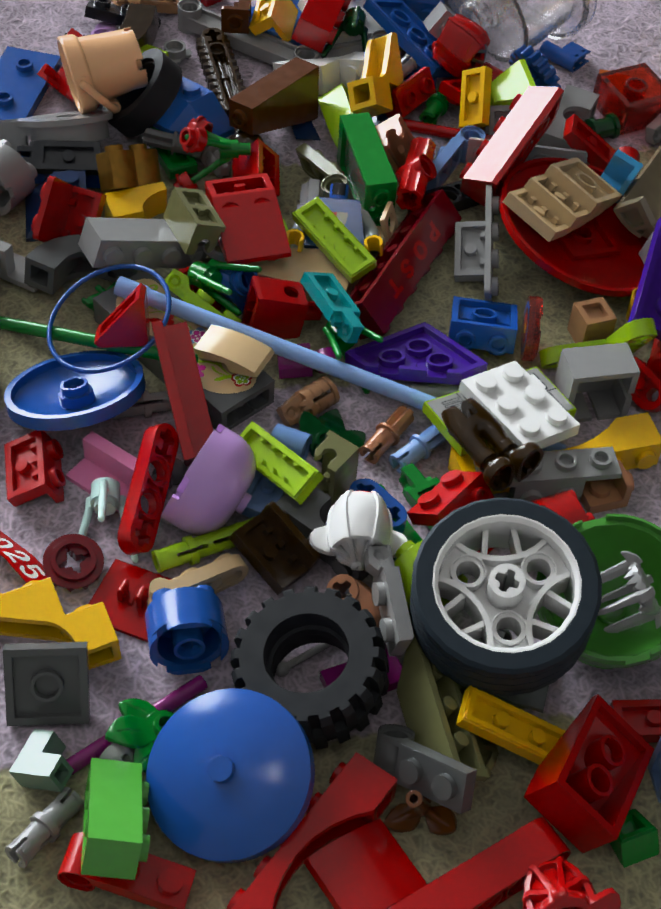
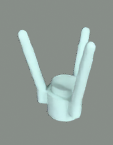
[78,477,139,563]

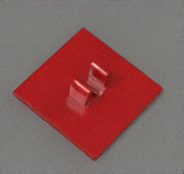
[88,559,171,642]

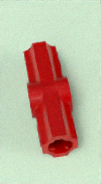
[396,136,437,211]

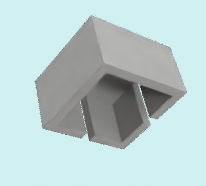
[553,342,640,422]

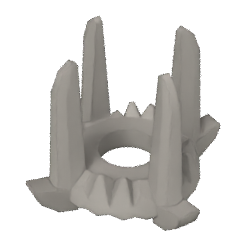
[598,551,661,633]

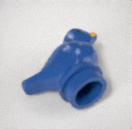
[219,269,258,314]

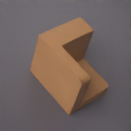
[567,297,617,343]

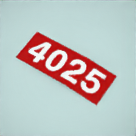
[0,531,48,583]

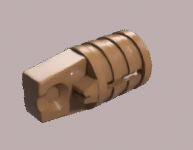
[276,376,340,427]

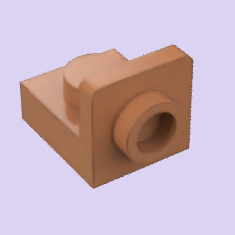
[581,460,634,514]

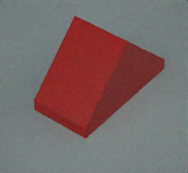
[94,283,150,348]

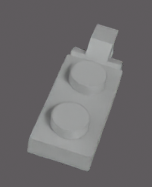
[364,545,414,656]

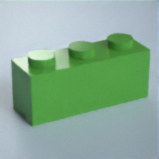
[81,758,150,880]

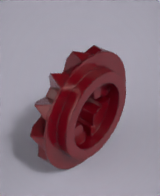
[43,534,104,592]

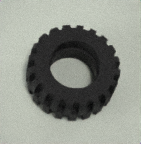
[230,586,390,749]

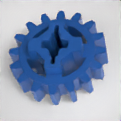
[509,44,561,88]

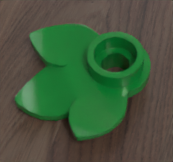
[105,698,174,773]

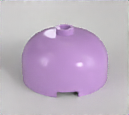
[161,423,256,535]

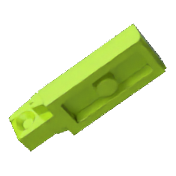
[165,269,242,323]

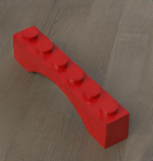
[227,752,398,909]

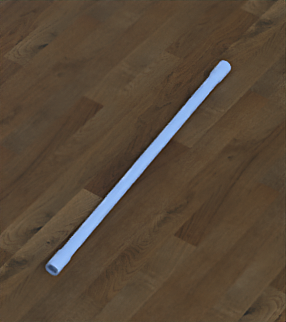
[114,276,566,451]

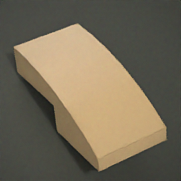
[193,325,274,378]

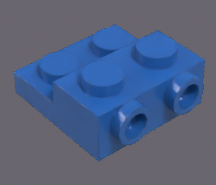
[448,296,518,356]

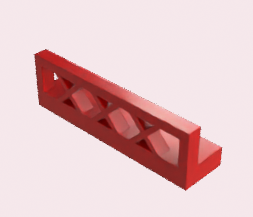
[151,320,213,466]

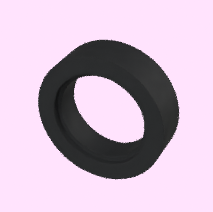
[102,48,183,138]

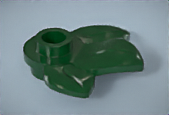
[298,409,366,463]

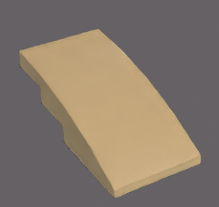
[503,157,622,242]

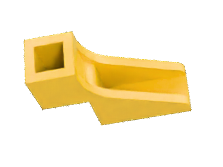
[347,32,404,117]
[0,577,122,670]

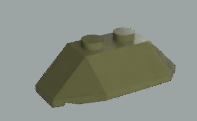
[396,632,499,782]

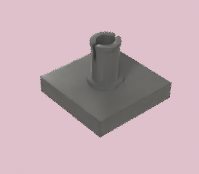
[3,642,90,726]

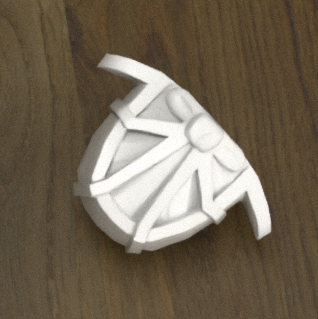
[309,489,408,571]

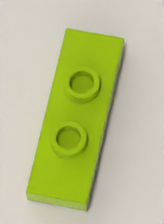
[292,196,377,284]
[239,421,324,505]

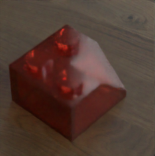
[593,63,661,135]

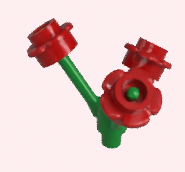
[173,115,251,190]

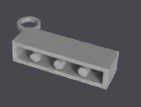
[78,217,226,268]

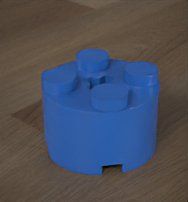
[145,585,229,675]

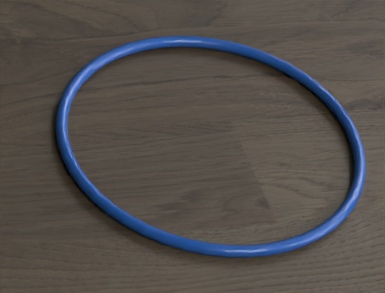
[47,264,172,374]

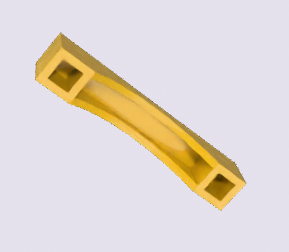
[448,412,661,494]

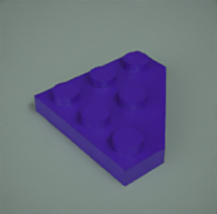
[345,322,488,385]

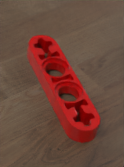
[117,423,179,556]

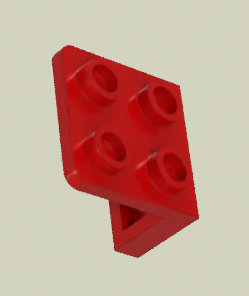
[31,176,107,243]
[407,469,495,554]

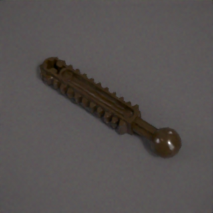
[196,28,264,159]

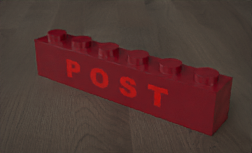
[349,189,462,340]

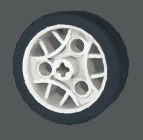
[409,497,602,696]

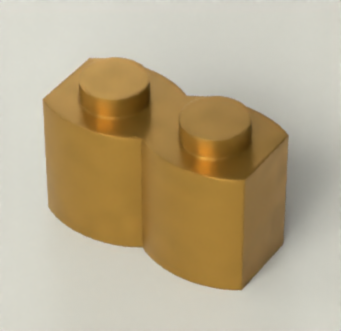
[96,144,161,192]

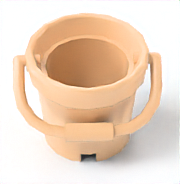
[57,27,148,114]

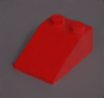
[523,694,655,854]

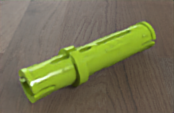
[151,516,256,573]

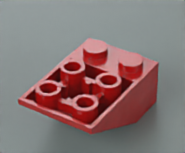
[205,173,291,264]

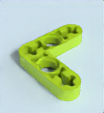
[538,318,658,369]

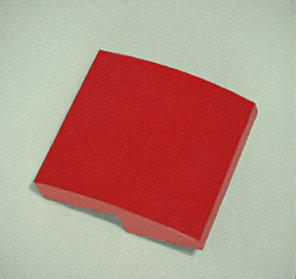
[304,818,427,909]

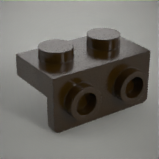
[229,501,321,595]

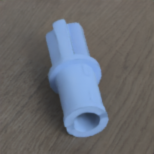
[389,424,446,474]

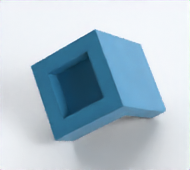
[600,149,644,203]

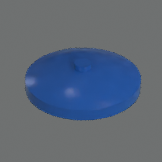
[4,351,146,431]
[146,688,315,863]

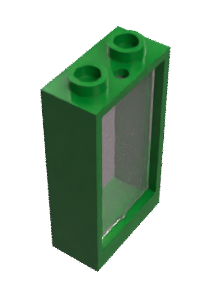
[337,112,397,226]

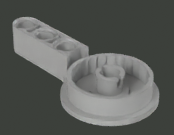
[0,110,113,151]

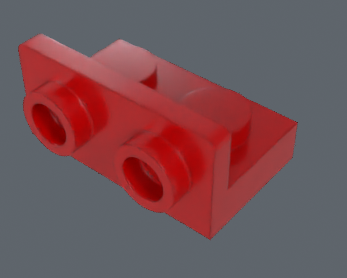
[385,67,436,118]
[4,430,66,507]

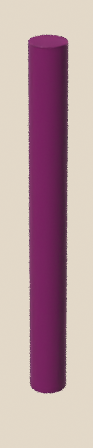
[66,675,208,775]

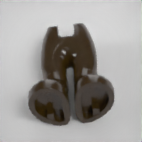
[441,397,544,491]

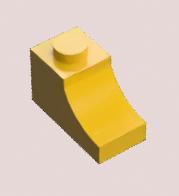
[103,181,167,219]

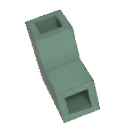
[9,729,74,792]

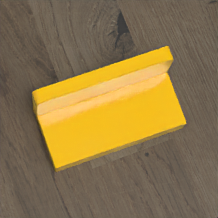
[249,0,298,42]
[459,66,492,130]

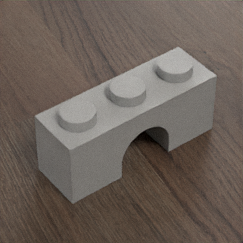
[537,84,599,150]

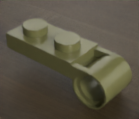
[295,143,354,200]

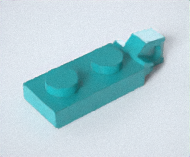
[300,272,364,343]

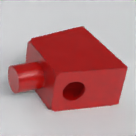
[241,276,322,340]

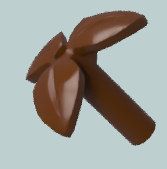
[384,790,457,835]

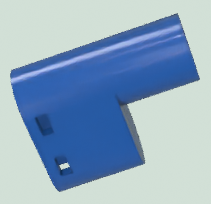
[539,40,591,73]

